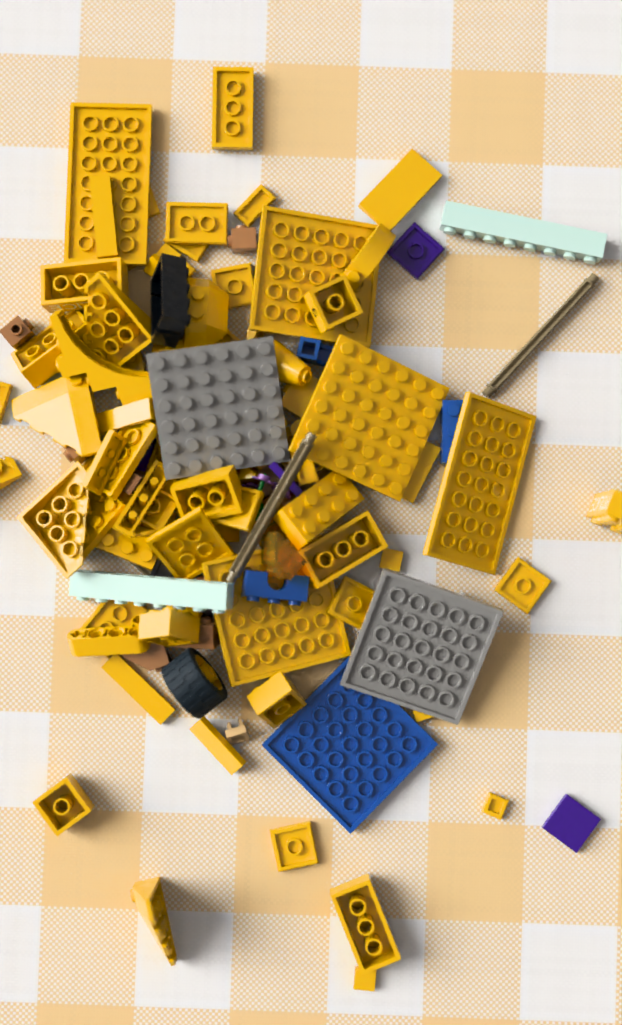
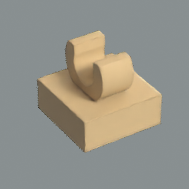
[225,719,250,746]

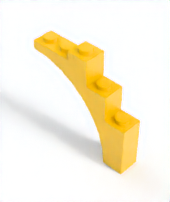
[49,309,153,405]

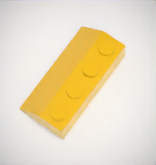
[11,310,87,389]

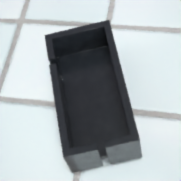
[150,253,191,348]

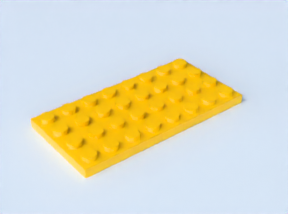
[64,102,153,266]
[423,392,537,575]

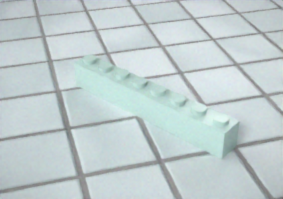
[439,200,607,264]
[69,569,234,614]

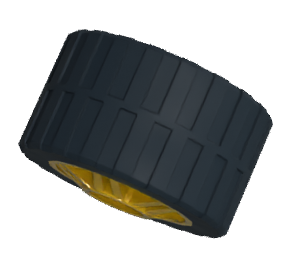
[162,648,228,719]

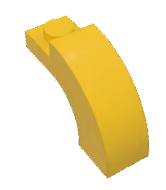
[340,223,396,291]

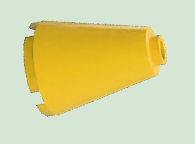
[273,339,312,386]

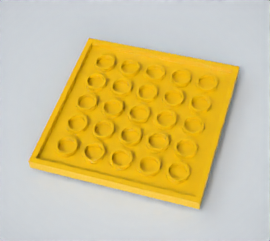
[249,205,379,348]
[288,334,450,502]
[201,535,351,687]

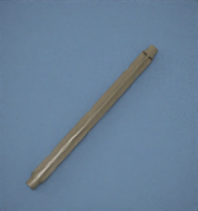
[482,273,599,398]
[226,432,317,583]

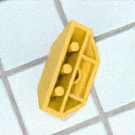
[184,278,229,348]
[113,459,177,538]

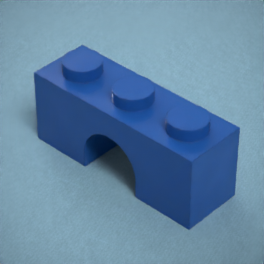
[296,336,334,367]
[440,400,463,464]
[241,570,309,606]

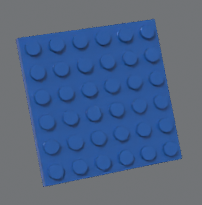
[262,656,438,834]

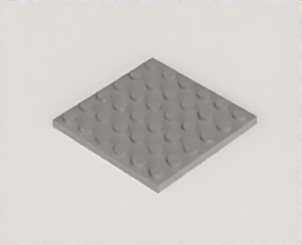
[146,336,290,480]
[340,568,504,725]

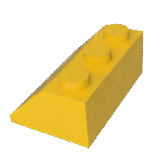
[170,465,243,520]

